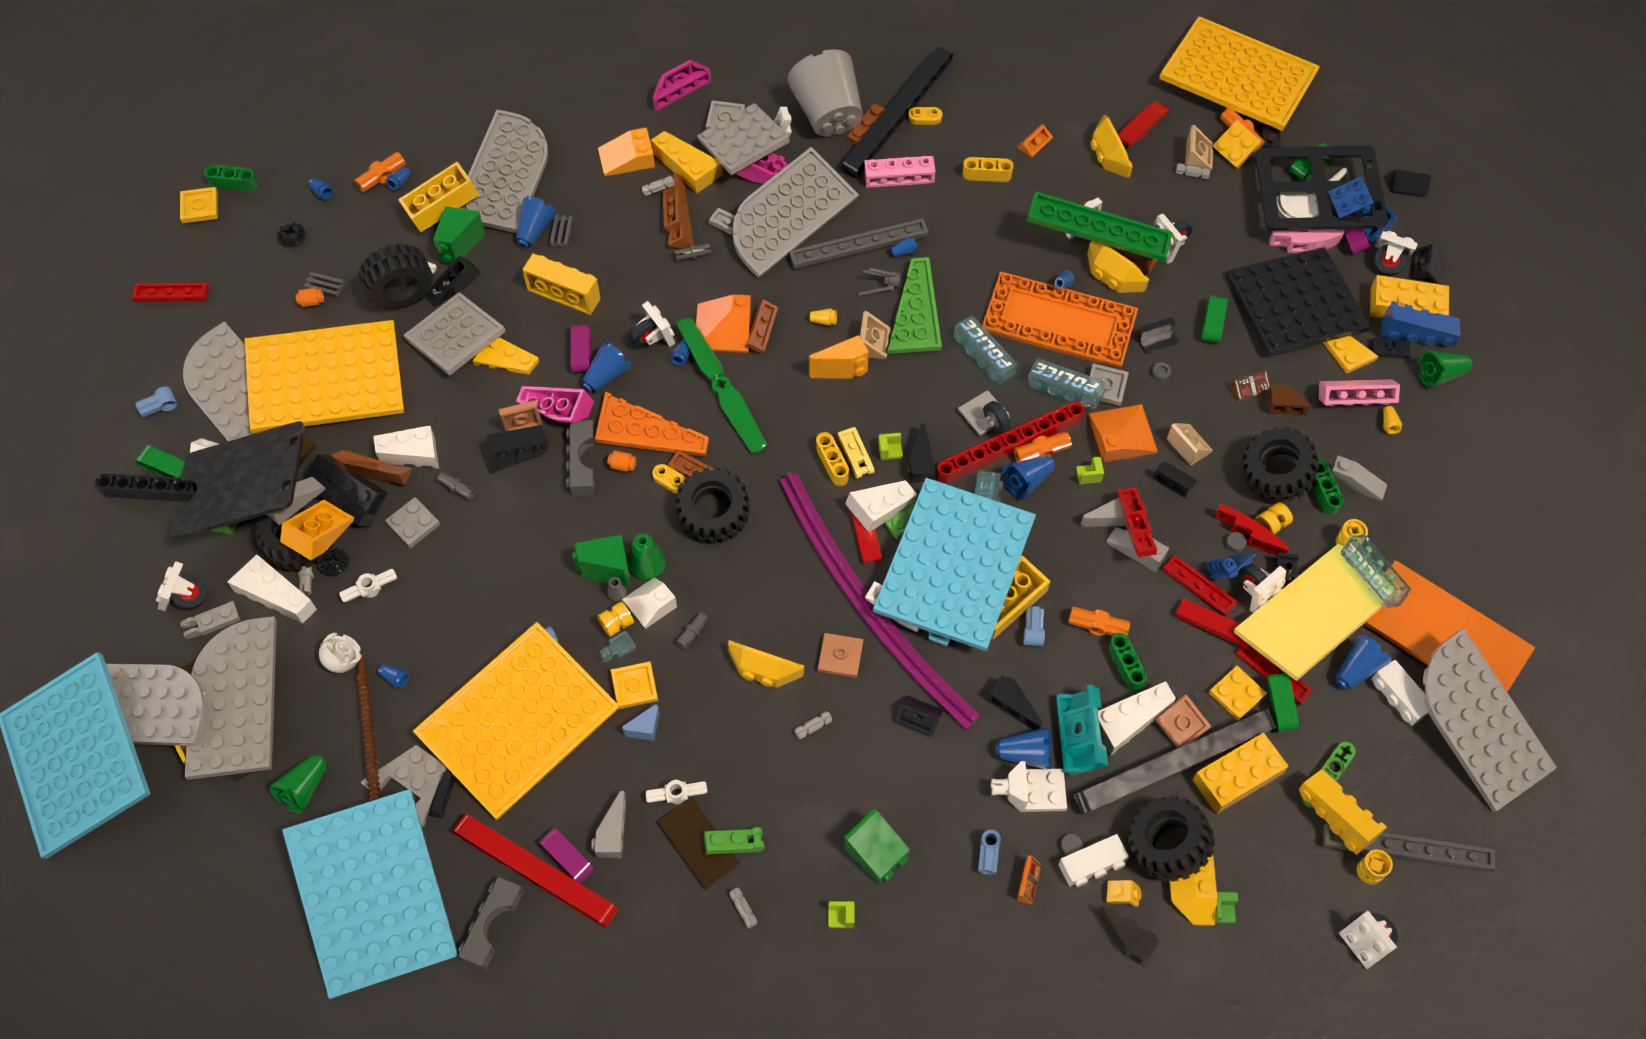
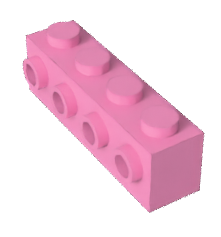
[864,156,935,188]
[1318,379,1400,406]

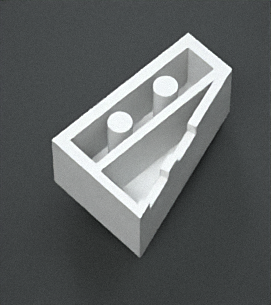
[374,426,439,469]
[845,480,917,532]

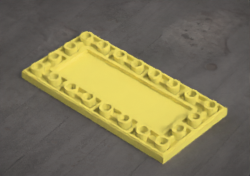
[1234,543,1402,681]

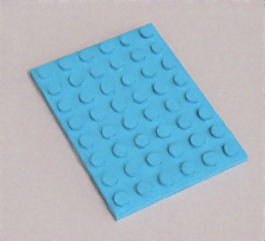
[873,478,1036,652]
[0,652,151,859]
[282,789,458,999]

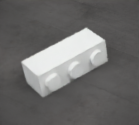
[1371,660,1429,726]
[1058,834,1129,887]

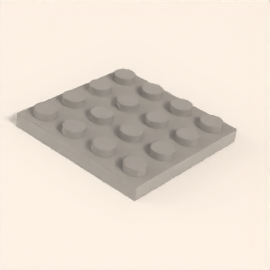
[697,103,790,175]
[404,292,506,376]

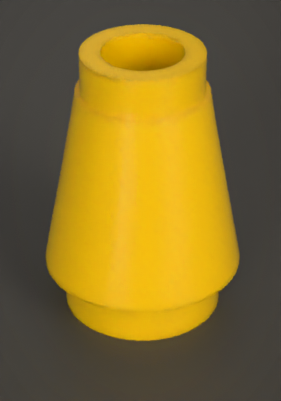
[810,308,837,326]
[1383,406,1403,434]

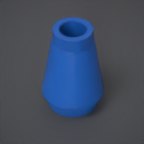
[386,167,411,191]
[308,178,333,200]
[890,237,918,258]
[1054,270,1074,288]
[671,339,690,366]
[378,664,409,688]

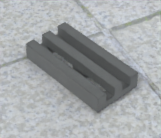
[550,215,573,248]
[303,272,345,298]

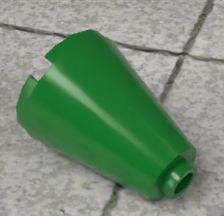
[1418,350,1473,387]
[627,534,666,581]
[269,755,327,813]

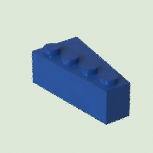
[1381,301,1460,347]

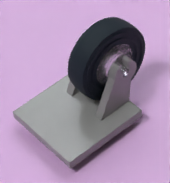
[958,390,1011,436]

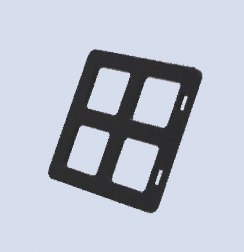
[1255,145,1388,231]

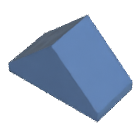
[622,704,660,741]

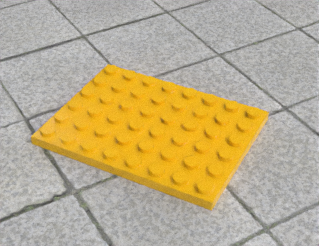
[1159,17,1320,131]
[245,320,404,433]
[413,622,620,821]

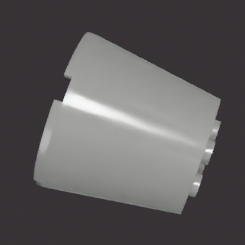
[788,49,863,137]

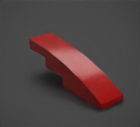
[1118,101,1170,147]
[1117,487,1157,557]
[1214,504,1289,556]

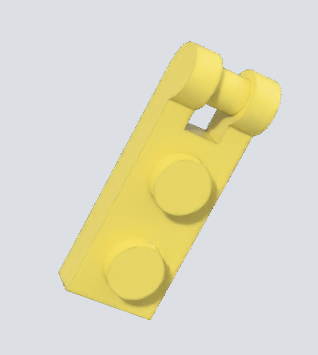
[838,427,874,479]

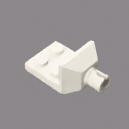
[991,761,1067,812]

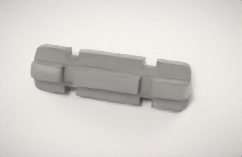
[1176,163,1210,179]
[642,176,675,196]
[795,711,832,739]
[729,888,757,929]

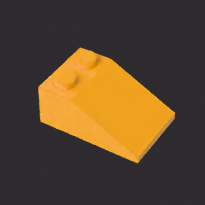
[598,128,655,177]
[809,335,869,379]
[280,500,354,560]

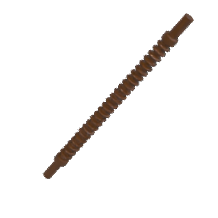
[356,655,381,802]

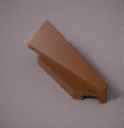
[663,173,694,248]
[331,450,412,486]

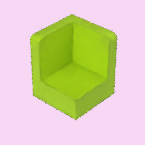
[878,433,903,460]
[1076,457,1104,485]
[828,901,855,928]

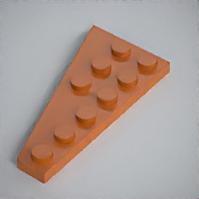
[595,392,709,457]

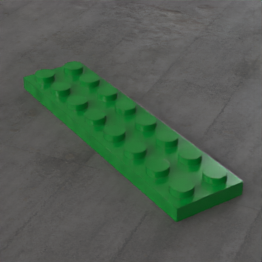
[1027,191,1173,262]

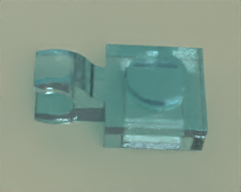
[600,630,636,663]

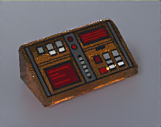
[1231,370,1271,402]

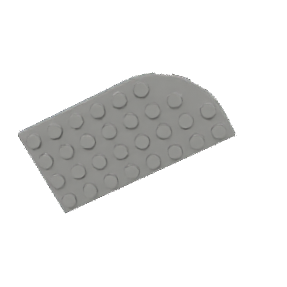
[460,110,548,233]
[732,147,859,278]
[183,321,259,442]
[185,616,277,780]
[1423,628,1557,812]
[78,663,207,746]

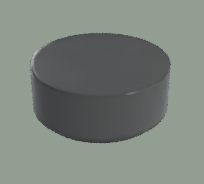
[1152,362,1171,381]
[1226,532,1247,553]
[1061,834,1083,856]

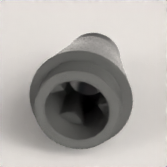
[607,577,627,601]

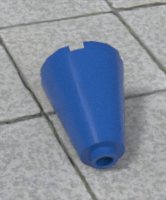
[516,196,556,248]
[582,341,632,392]
[1002,455,1055,499]
[1335,635,1391,689]
[996,728,1052,769]

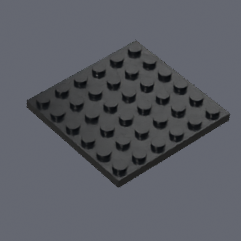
[1226,247,1371,356]

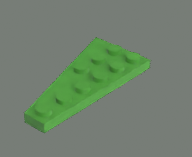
[887,257,942,354]

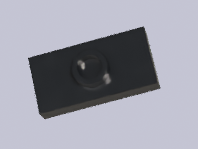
[1371,337,1410,359]

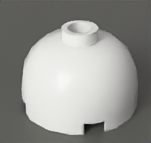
[319,633,362,673]

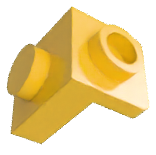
[1107,880,1142,907]

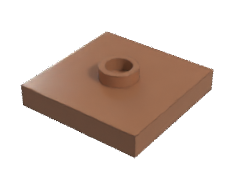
[499,400,542,431]
[818,633,864,678]
[1155,694,1211,748]

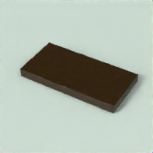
[658,798,740,890]

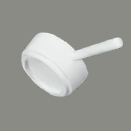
[1276,168,1347,232]

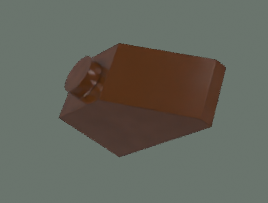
[1267,385,1310,416]

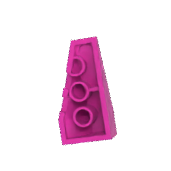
[737,152,789,184]
[516,386,594,423]

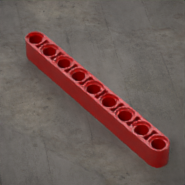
[937,401,1085,484]
[452,813,619,928]

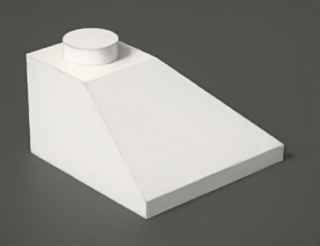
[622,578,677,629]

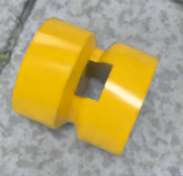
[1255,502,1293,534]
[1335,519,1368,552]
[597,601,634,637]
[1357,849,1393,885]

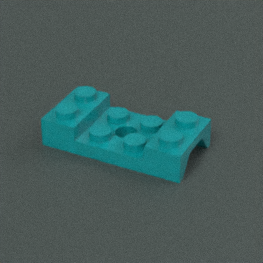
[1056,684,1108,776]

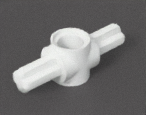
[340,569,397,602]
[646,780,707,804]

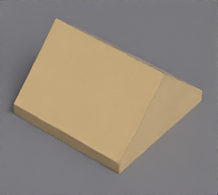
[1185,125,1213,171]
[860,311,890,359]
[1167,423,1213,466]

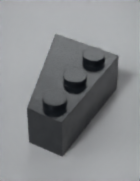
[482,425,549,474]

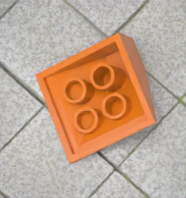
[696,295,751,353]
[1088,404,1158,463]

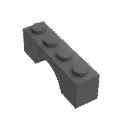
[566,420,595,496]
[458,877,524,971]

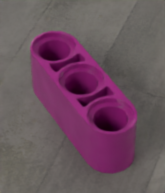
[1337,211,1371,254]
[571,325,591,372]
[538,828,595,884]

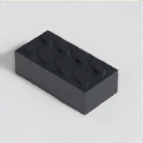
[304,454,388,526]

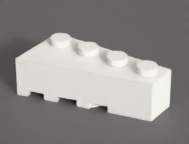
[228,555,317,624]
[1098,681,1176,756]

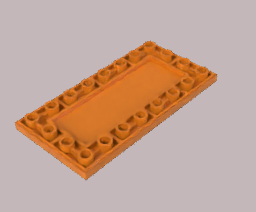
[981,271,1138,369]
[1364,560,1535,692]

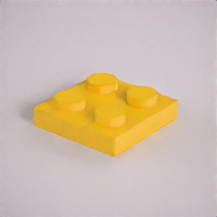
[1213,120,1262,169]
[180,187,218,223]
[611,662,658,709]
[1209,666,1267,721]

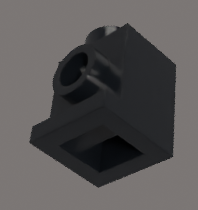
[1274,552,1299,585]

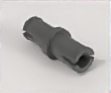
[674,243,711,261]
[437,471,475,500]
[676,612,709,650]

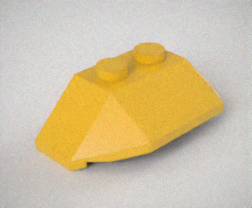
[1090,115,1133,178]
[1088,241,1149,293]
[728,640,804,688]
[1169,854,1217,926]

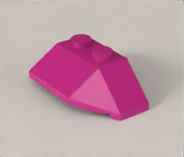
[653,60,711,111]

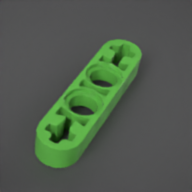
[1302,742,1356,808]

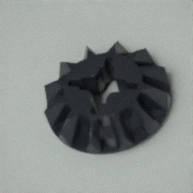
[277,222,306,247]
[318,547,349,576]

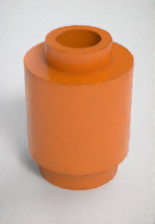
[296,287,324,308]
[607,450,637,472]

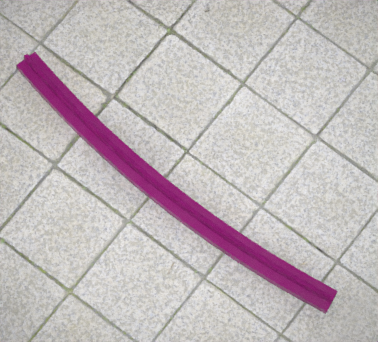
[780,472,980,731]

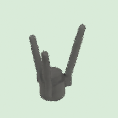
[858,268,900,296]

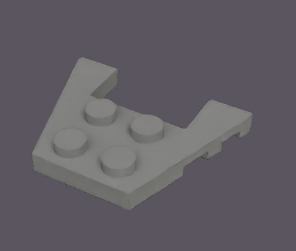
[361,745,448,828]

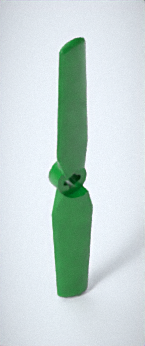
[677,318,767,454]

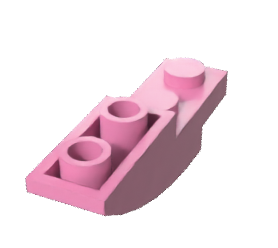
[1269,229,1344,253]

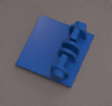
[1328,176,1374,218]
[1207,553,1257,580]

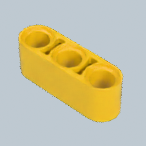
[962,157,1014,182]
[816,432,849,486]

